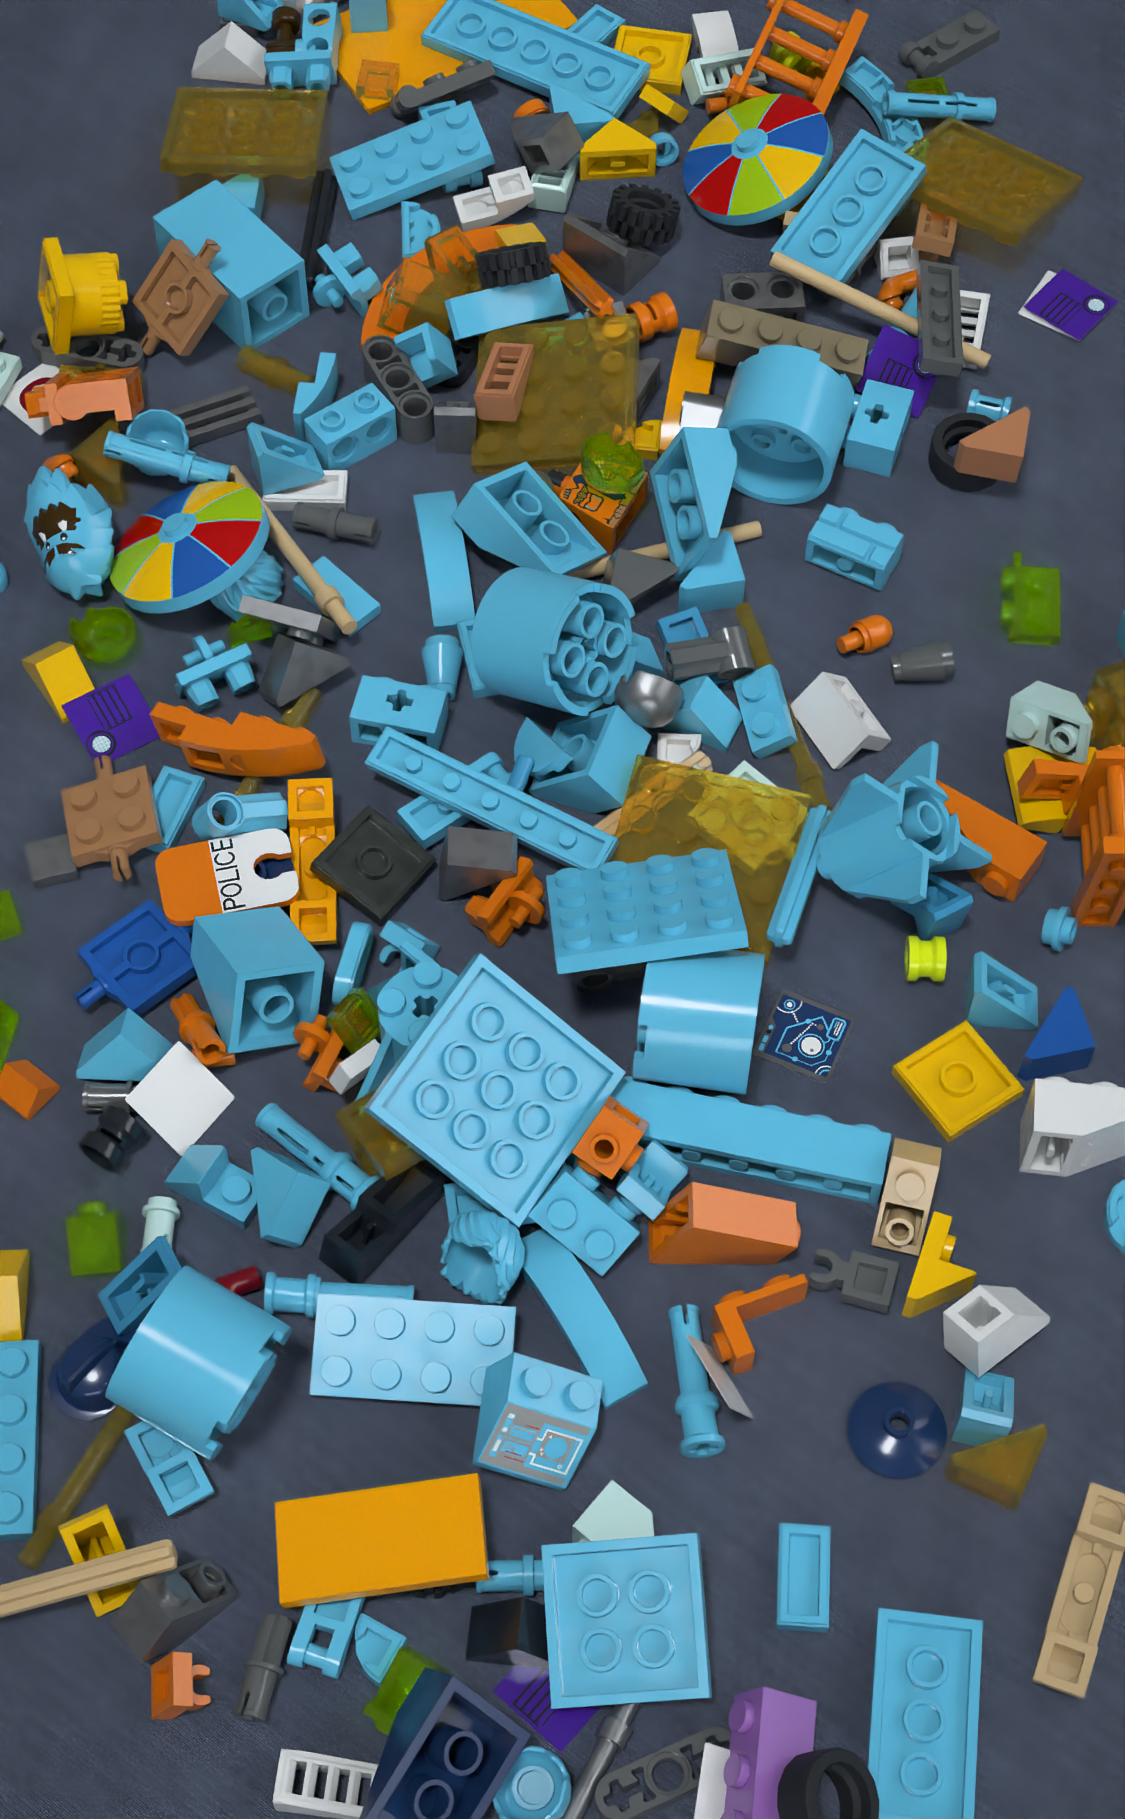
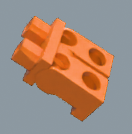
[25,367,145,426]

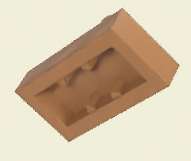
[911,196,960,262]

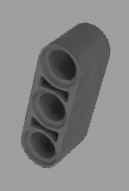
[362,335,435,445]

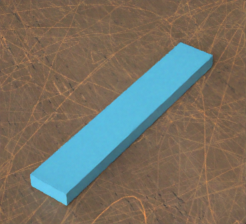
[364,726,619,870]

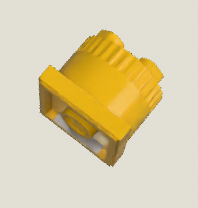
[37,237,128,355]

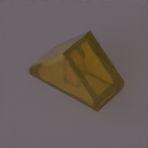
[424,224,490,299]
[69,418,125,509]
[944,1424,1048,1511]

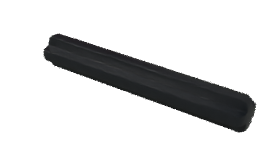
[300,168,337,291]

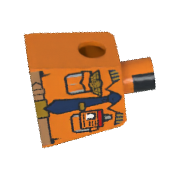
[548,457,649,554]

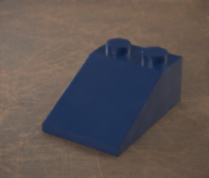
[359,1667,531,1819]

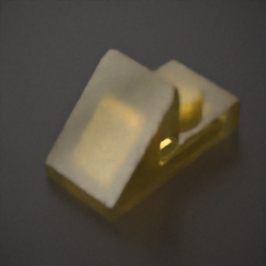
[334,1090,425,1181]

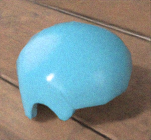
[126,409,189,476]
[492,1745,572,1819]

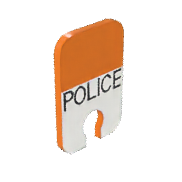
[155,828,299,927]

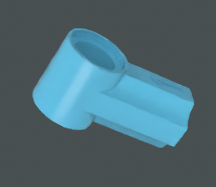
[192,792,288,841]

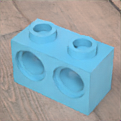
[304,383,397,470]

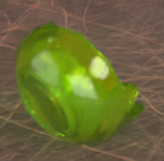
[581,432,644,495]
[68,606,138,665]

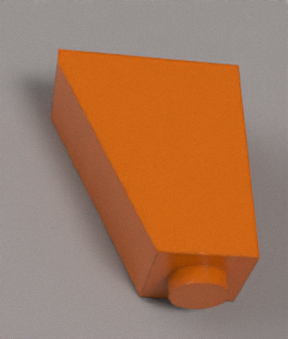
[648,1182,801,1265]

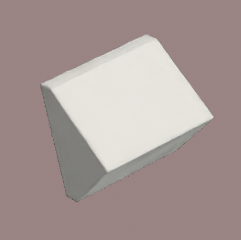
[874,236,919,280]

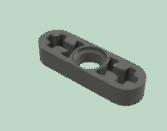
[31,325,145,375]
[594,1726,731,1819]

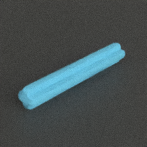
[766,804,832,948]

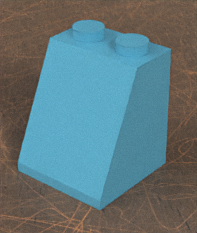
[190,906,325,1054]

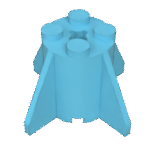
[816,741,992,904]
[354,960,459,1118]

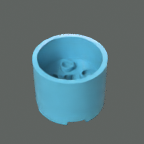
[716,345,855,505]
[471,567,638,716]
[633,950,765,1095]
[105,1265,292,1461]

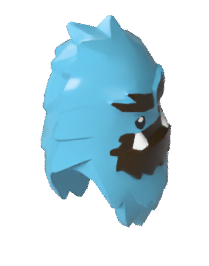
[25,465,114,600]

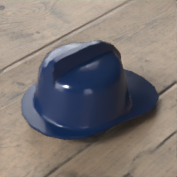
[48,1318,137,1421]

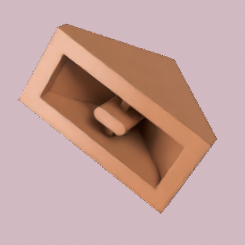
[953,406,1031,483]

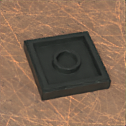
[309,805,437,925]

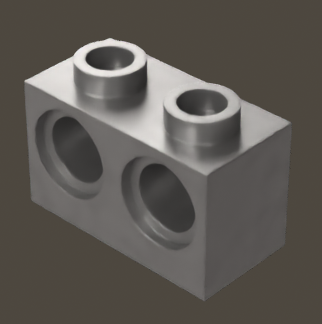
[720,271,805,322]

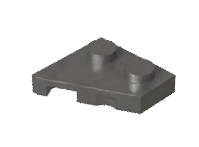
[238,595,340,646]

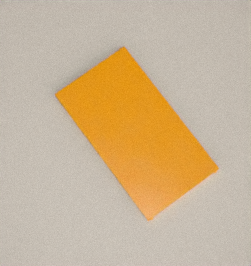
[314,0,578,115]

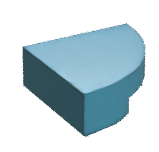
[355,1613,407,1688]

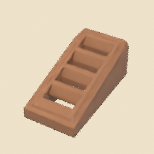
[474,342,534,422]

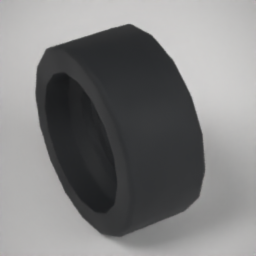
[928,412,998,492]
[777,1747,879,1819]

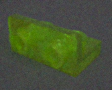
[1000,551,1061,646]

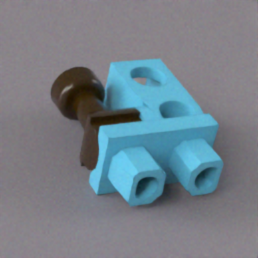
[264,2,343,98]

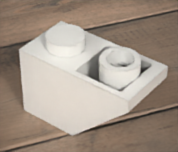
[943,1285,1050,1378]

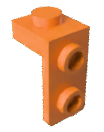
[711,1274,808,1376]

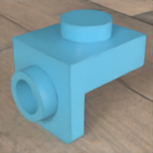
[616,1140,688,1220]

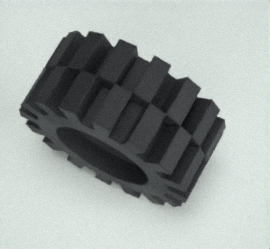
[606,184,681,245]
[475,241,551,288]

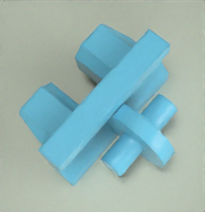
[312,242,383,318]
[174,635,255,712]

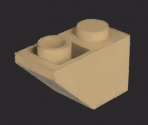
[871,1138,942,1256]

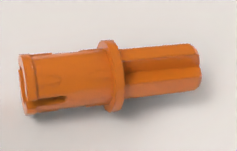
[170,993,226,1065]

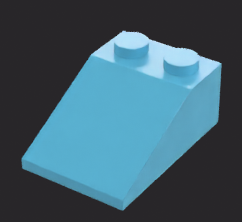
[650,427,737,581]
[451,461,607,575]

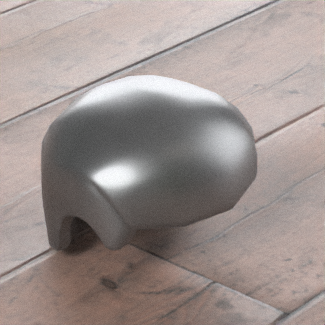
[614,671,685,728]

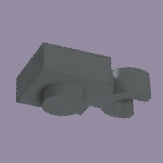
[808,1248,900,1314]

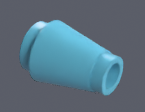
[421,635,463,701]

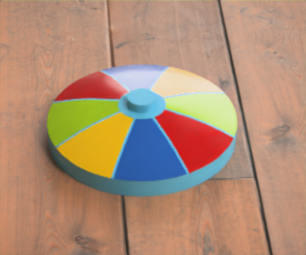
[683,94,833,226]
[110,481,270,614]

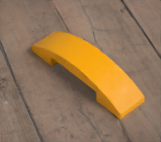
[658,328,716,454]
[288,778,337,945]

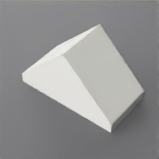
[191,21,268,85]

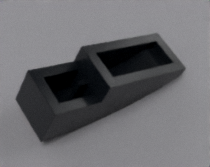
[318,1150,453,1283]

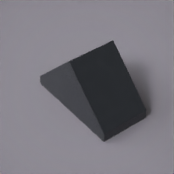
[465,1597,549,1669]

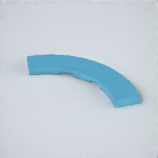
[839,56,925,216]

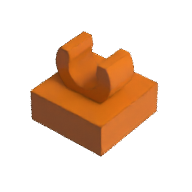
[151,1652,211,1720]

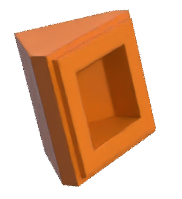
[0,1059,61,1121]

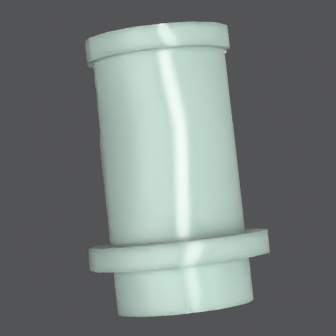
[140,1196,181,1253]

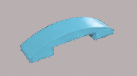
[413,490,475,632]
[520,1228,648,1410]

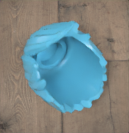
[210,550,284,625]
[439,1209,525,1305]

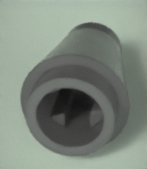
[890,639,955,682]

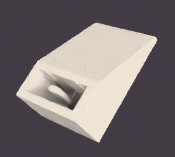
[1019,1077,1125,1177]

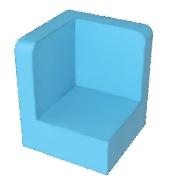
[394,322,458,388]

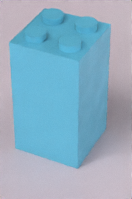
[153,179,310,354]

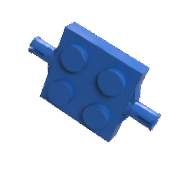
[72,899,197,1016]

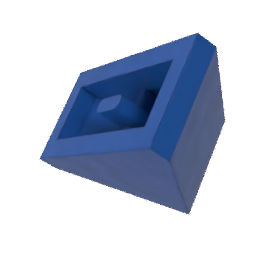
[1017,985,1096,1081]

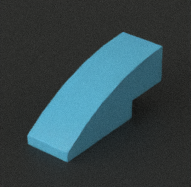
[444,273,569,341]

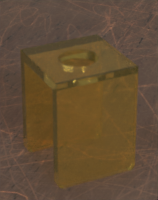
[377,257,468,336]

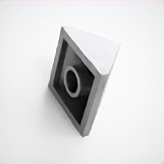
[563,213,661,296]

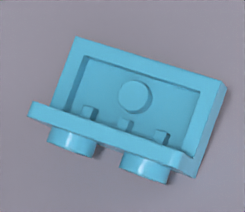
[528,1162,640,1276]

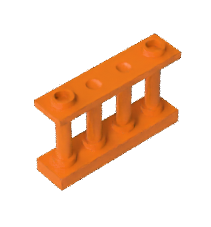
[725,0,869,116]
[1062,746,1125,927]

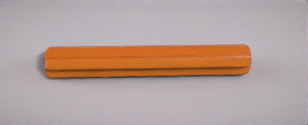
[549,250,615,319]

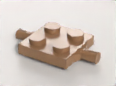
[132,239,230,356]
[61,755,163,881]

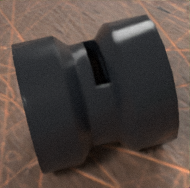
[78,1106,145,1173]

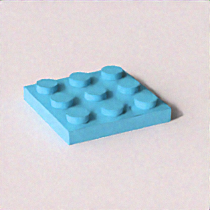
[541,1533,712,1709]

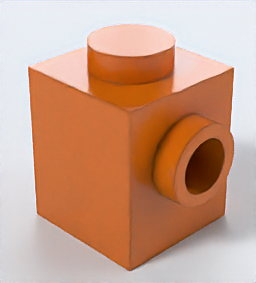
[572,1096,649,1180]

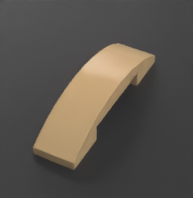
[1032,1482,1125,1700]

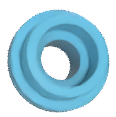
[1041,906,1078,952]

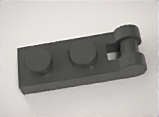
[898,9,1001,80]
[389,59,496,118]

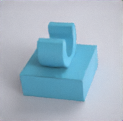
[379,920,441,973]

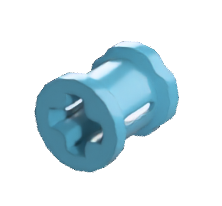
[966,389,1013,421]

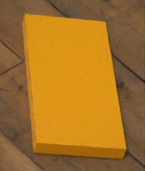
[275,1473,490,1609]

